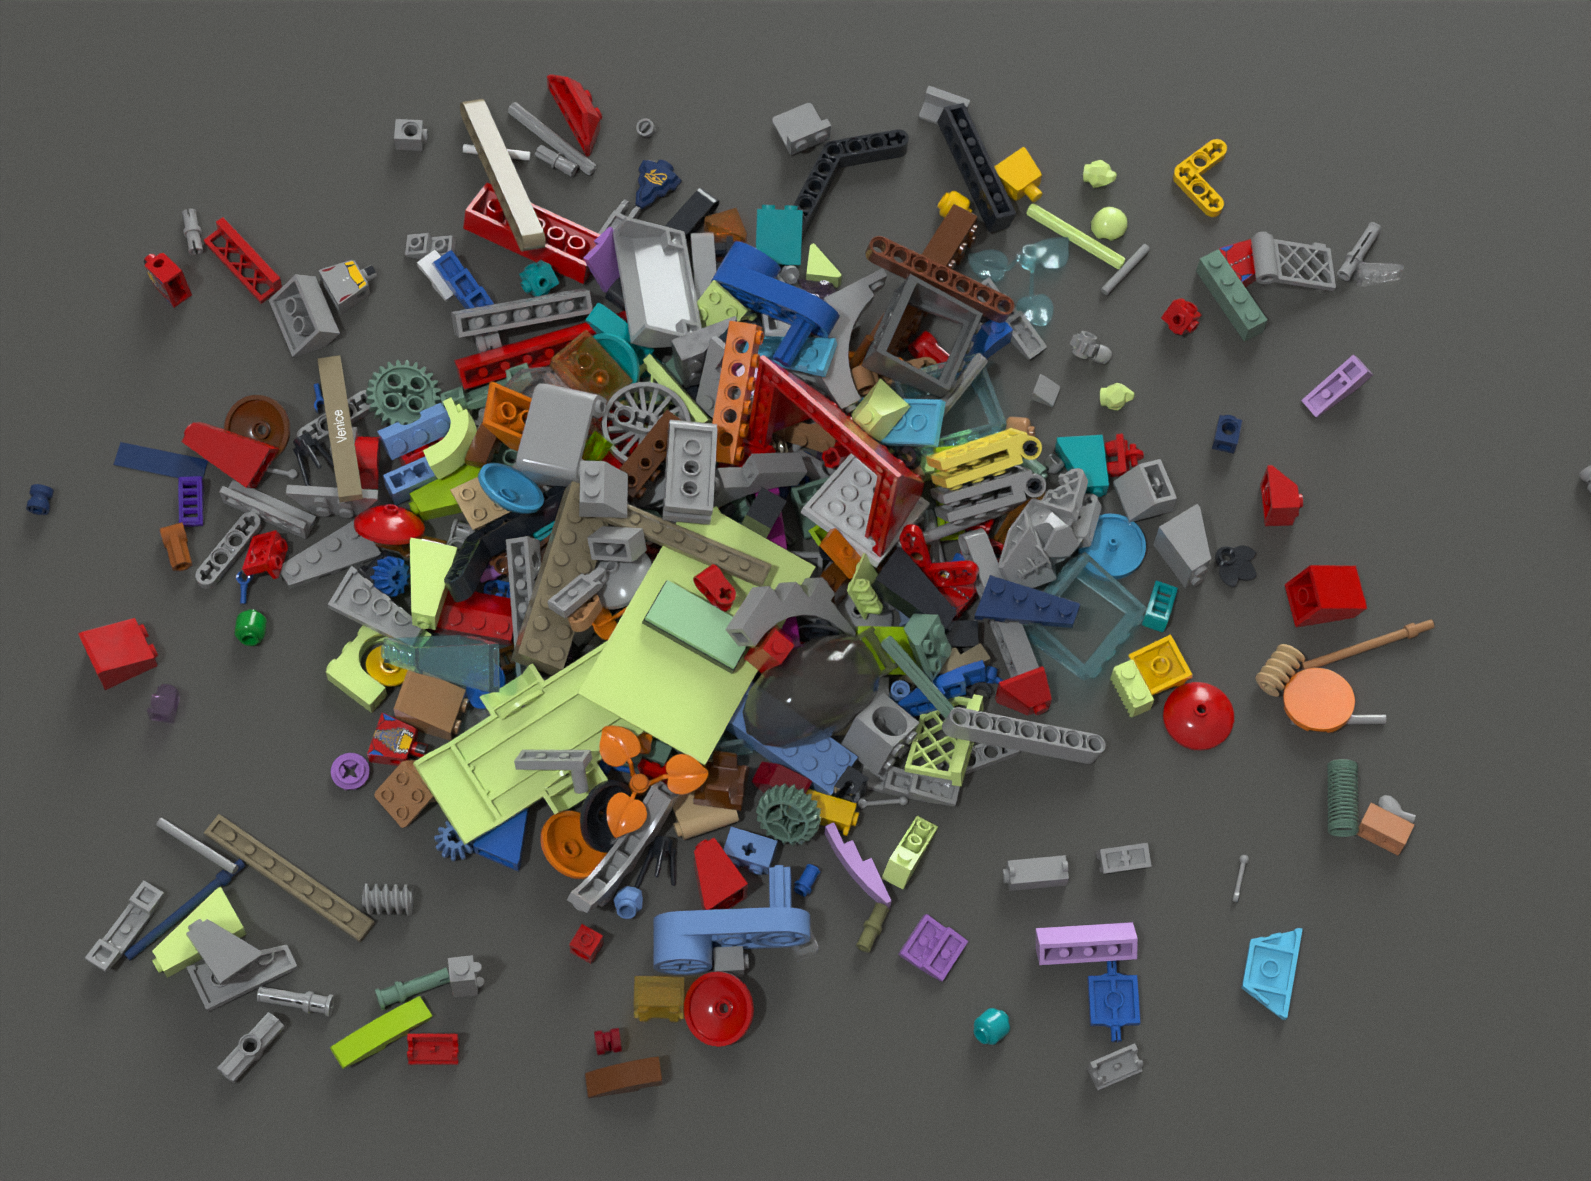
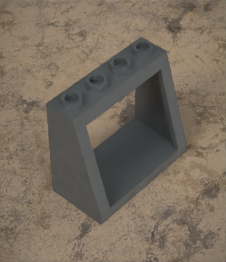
[861,274,983,397]

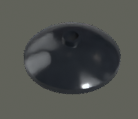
[580,780,635,853]

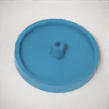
[1078,514,1146,579]

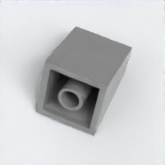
[1153,504,1211,589]
[186,919,262,985]

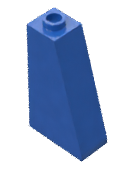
[473,806,530,871]

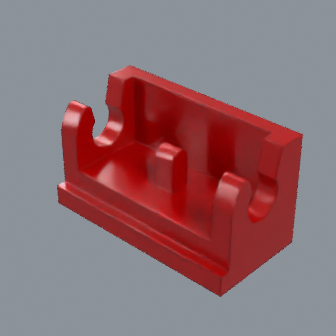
[407,1034,459,1065]

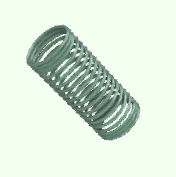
[1327,759,1359,837]

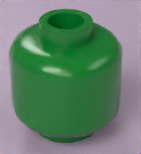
[234,609,267,646]

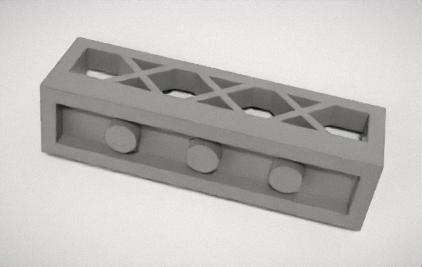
[219,480,317,539]

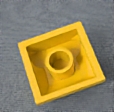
[1128,634,1192,695]

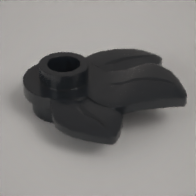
[1215,545,1257,587]

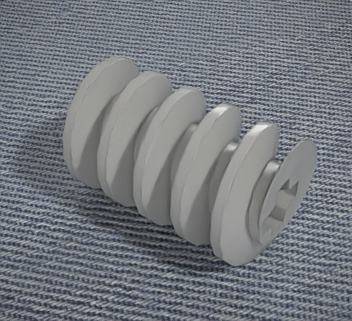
[362,883,414,916]

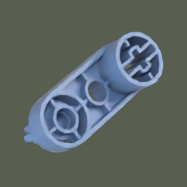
[653,865,811,975]

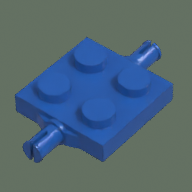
[1087,960,1140,1042]

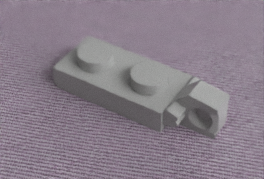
[547,566,608,618]

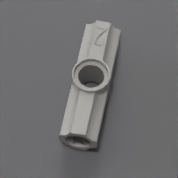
[217,1012,285,1083]

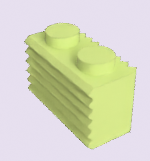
[1110,660,1154,717]

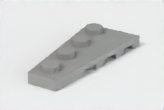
[280,520,381,589]

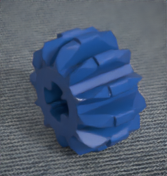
[370,556,411,597]

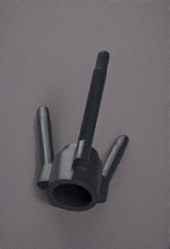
[293,433,334,486]
[634,836,676,889]

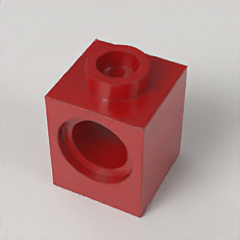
[569,924,604,964]

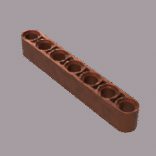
[865,236,1014,323]

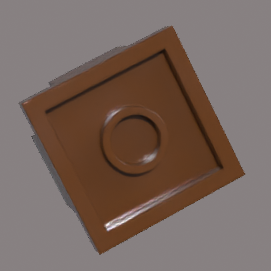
[693,751,749,811]

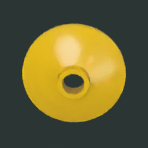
[366,645,414,686]

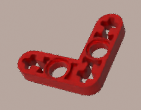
[900,524,979,587]

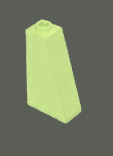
[410,538,458,630]
[152,887,246,978]

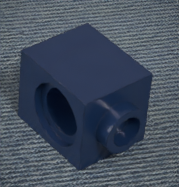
[1212,415,1242,454]

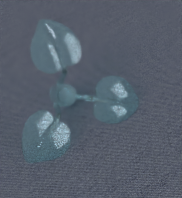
[968,237,1069,326]

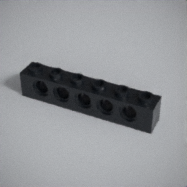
[937,103,1016,233]

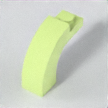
[423,397,477,480]

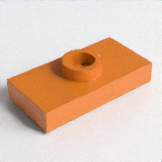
[819,528,861,579]

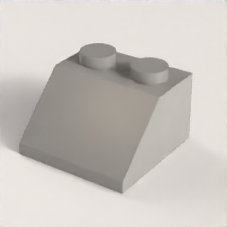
[579,461,628,518]

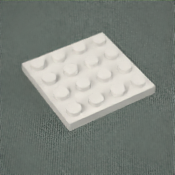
[801,453,930,568]

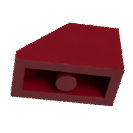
[752,761,812,794]

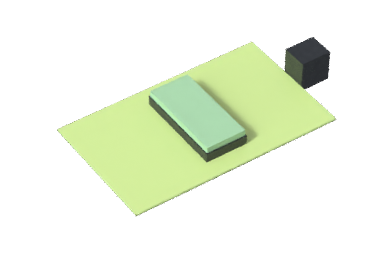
[577,487,816,765]

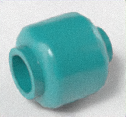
[973,1008,1010,1045]

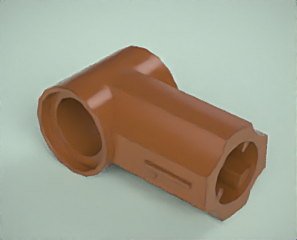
[159,522,193,571]

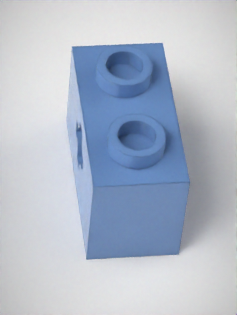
[383,456,436,505]
[723,827,777,875]

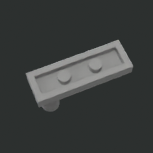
[514,749,592,794]

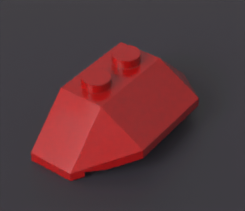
[547,74,602,157]

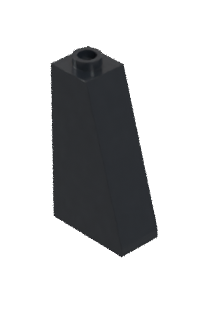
[871,546,957,634]

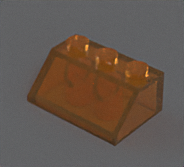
[549,330,633,405]

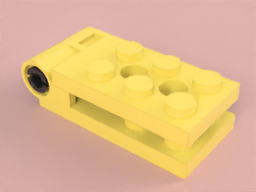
[926,428,1042,490]

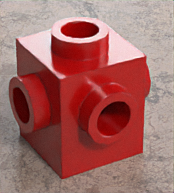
[1161,298,1202,335]

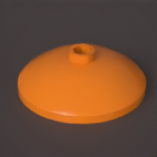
[541,811,607,879]

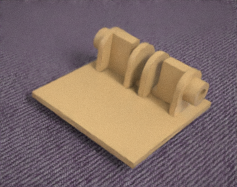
[450,477,510,530]

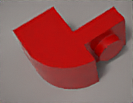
[355,437,381,489]

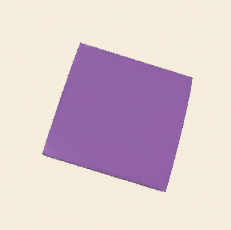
[583,227,620,292]
[898,914,968,981]

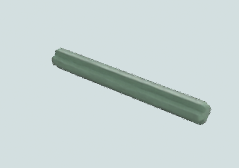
[881,636,958,724]

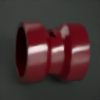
[594,1028,622,1056]

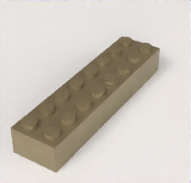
[511,481,608,676]

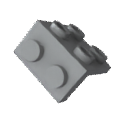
[772,103,831,156]

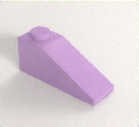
[1301,355,1373,418]

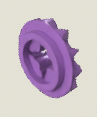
[331,753,369,791]

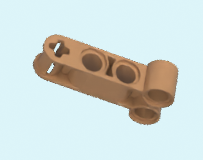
[850,357,938,402]

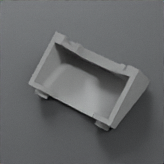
[516,383,607,486]

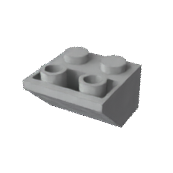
[1113,459,1177,522]

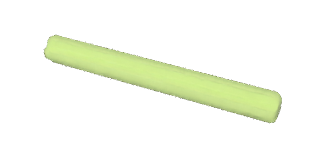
[1027,203,1125,269]

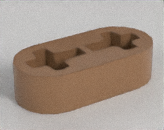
[568,594,603,632]

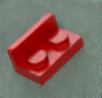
[242,530,288,579]

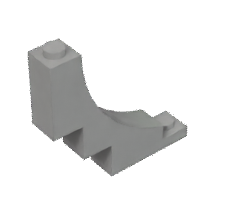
[812,268,887,416]

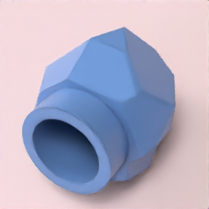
[613,886,643,919]

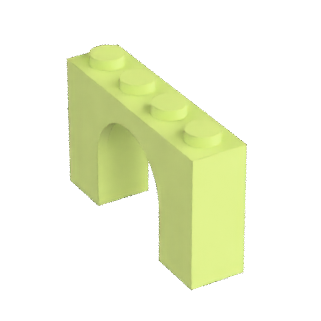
[326,625,433,713]

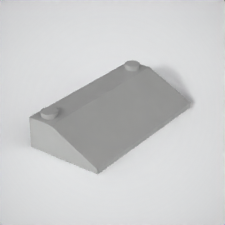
[613,216,702,348]

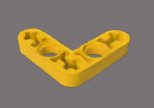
[1173,139,1227,217]

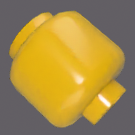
[937,191,972,218]

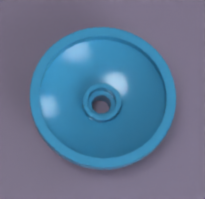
[478,463,544,514]

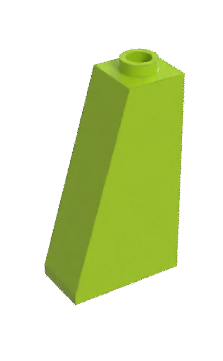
[408,464,482,521]

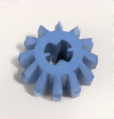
[435,821,476,861]

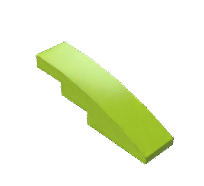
[330,996,432,1069]

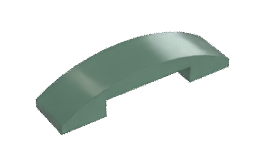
[441,363,531,410]

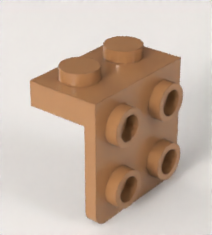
[374,760,437,828]

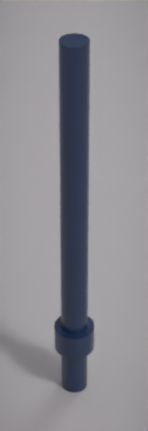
[124,859,246,961]

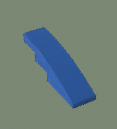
[432,250,494,334]
[898,660,986,717]

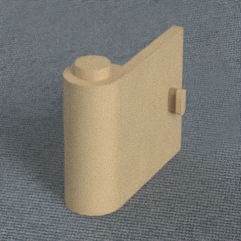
[673,759,739,840]

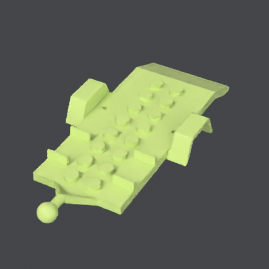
[413,641,645,845]

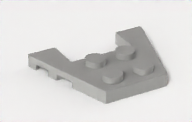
[695,336,754,423]

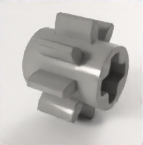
[1069,331,1099,359]

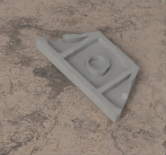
[286,485,378,518]

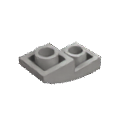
[405,233,456,259]

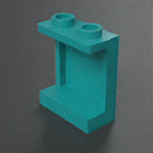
[756,205,803,265]

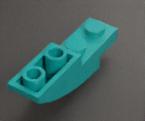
[585,303,662,379]

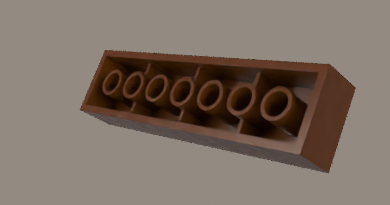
[866,204,978,357]

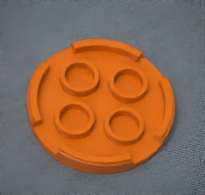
[1283,668,1355,733]

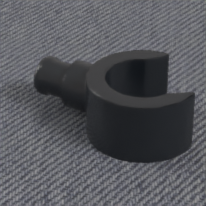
[966,682,991,699]

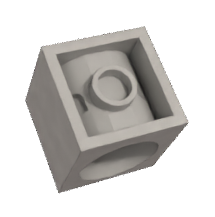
[841,693,920,775]

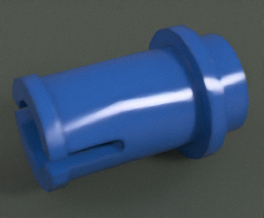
[794,864,821,897]

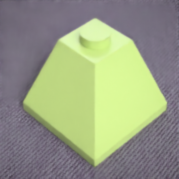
[851,378,911,442]

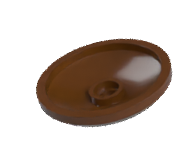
[224,395,290,461]

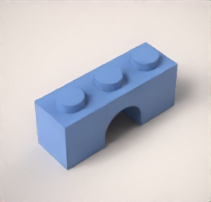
[377,403,451,460]

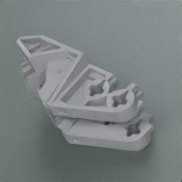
[998,468,1101,588]

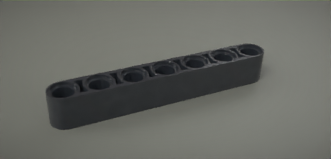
[605,188,720,311]

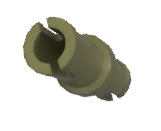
[856,903,890,953]

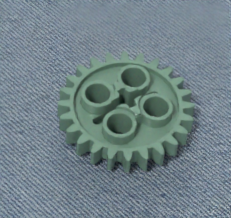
[366,360,441,426]

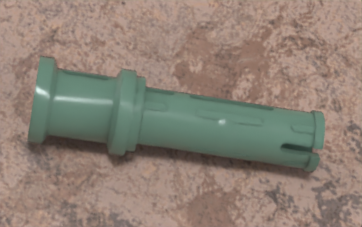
[374,967,450,1010]

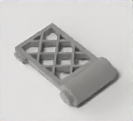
[1251,232,1336,291]

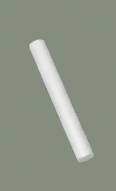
[463,144,531,161]

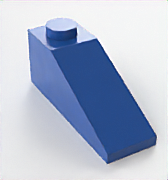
[956,320,1013,378]

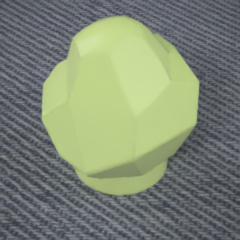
[1083,160,1117,188]
[1100,383,1135,411]

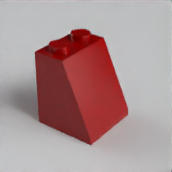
[1284,565,1367,627]
[78,618,158,690]
[694,838,748,910]

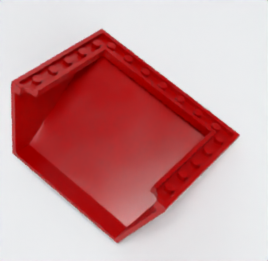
[747,355,924,557]

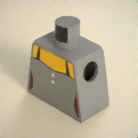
[319,260,378,315]

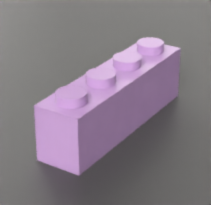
[1036,922,1138,965]

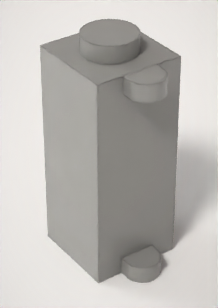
[1002,855,1069,891]
[448,955,485,998]

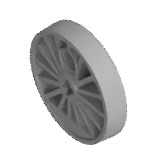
[602,382,691,468]

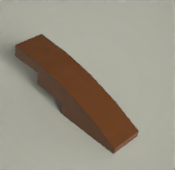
[464,421,502,467]

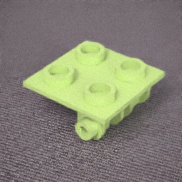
[847,553,883,619]

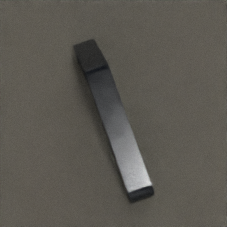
[793,129,909,240]
[444,486,567,602]

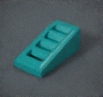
[1142,580,1178,632]

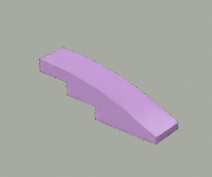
[824,823,891,908]

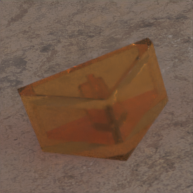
[704,208,747,244]

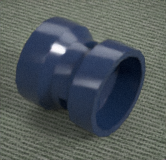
[26,484,54,515]

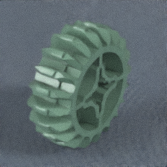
[756,783,822,846]

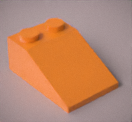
[482,381,532,451]

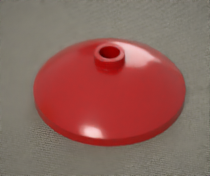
[354,504,425,545]
[1163,682,1234,751]
[684,972,754,1047]

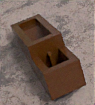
[585,1056,662,1098]

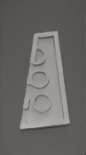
[328,566,424,649]
[186,945,298,1012]

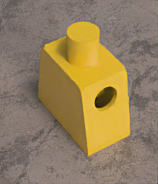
[994,147,1043,202]

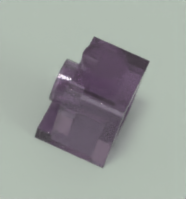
[147,684,180,724]

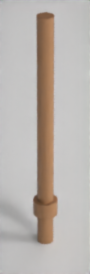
[1301,619,1434,670]

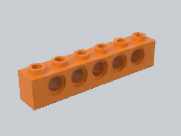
[712,321,764,466]

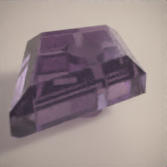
[798,279,836,300]

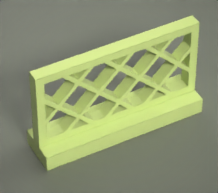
[619,354,712,428]
[905,694,984,787]

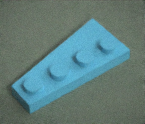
[743,336,837,377]

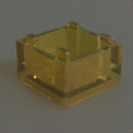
[634,976,684,1022]

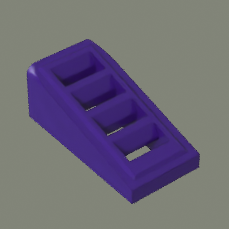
[178,476,204,527]

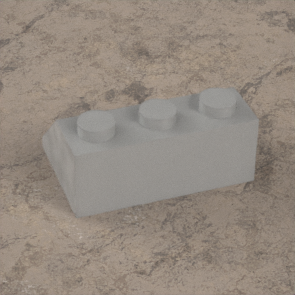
[269,274,340,357]

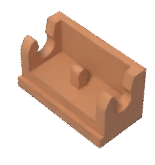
[1356,803,1414,856]

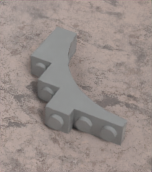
[667,452,807,524]
[725,577,856,646]
[567,781,679,913]

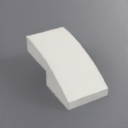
[417,250,455,302]

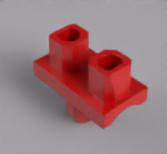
[1105,433,1144,477]

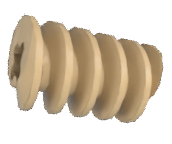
[1255,644,1305,697]

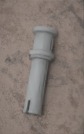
[257,986,334,1017]

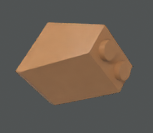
[394,666,470,741]

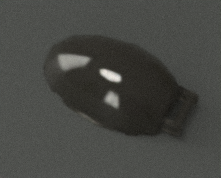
[742,626,898,749]

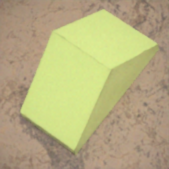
[806,243,842,288]

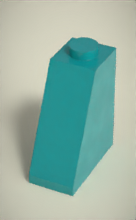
[1055,435,1109,498]

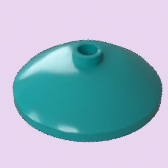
[575,333,640,402]

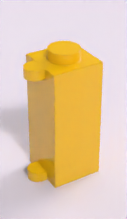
[806,789,859,836]

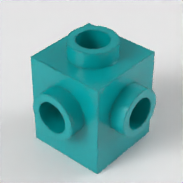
[519,260,559,297]

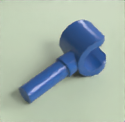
[314,383,324,413]
[236,571,253,604]
[984,666,1004,684]
[599,759,630,775]

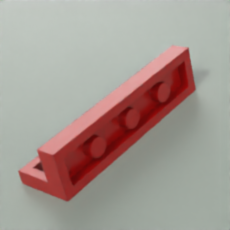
[203,217,282,304]

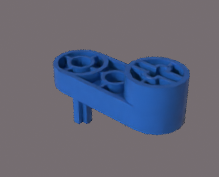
[711,241,840,367]

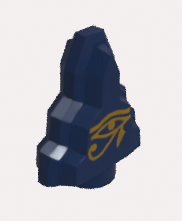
[635,159,682,209]

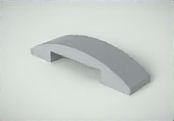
[85,880,164,972]

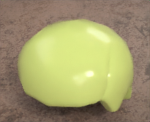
[1091,207,1128,241]

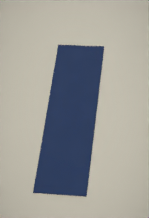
[113,442,208,479]

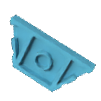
[1241,928,1302,1020]

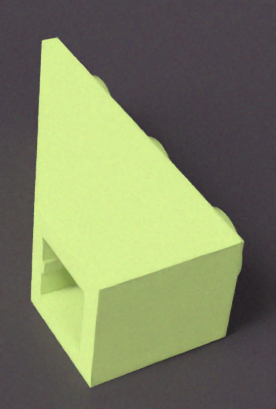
[882,816,938,889]

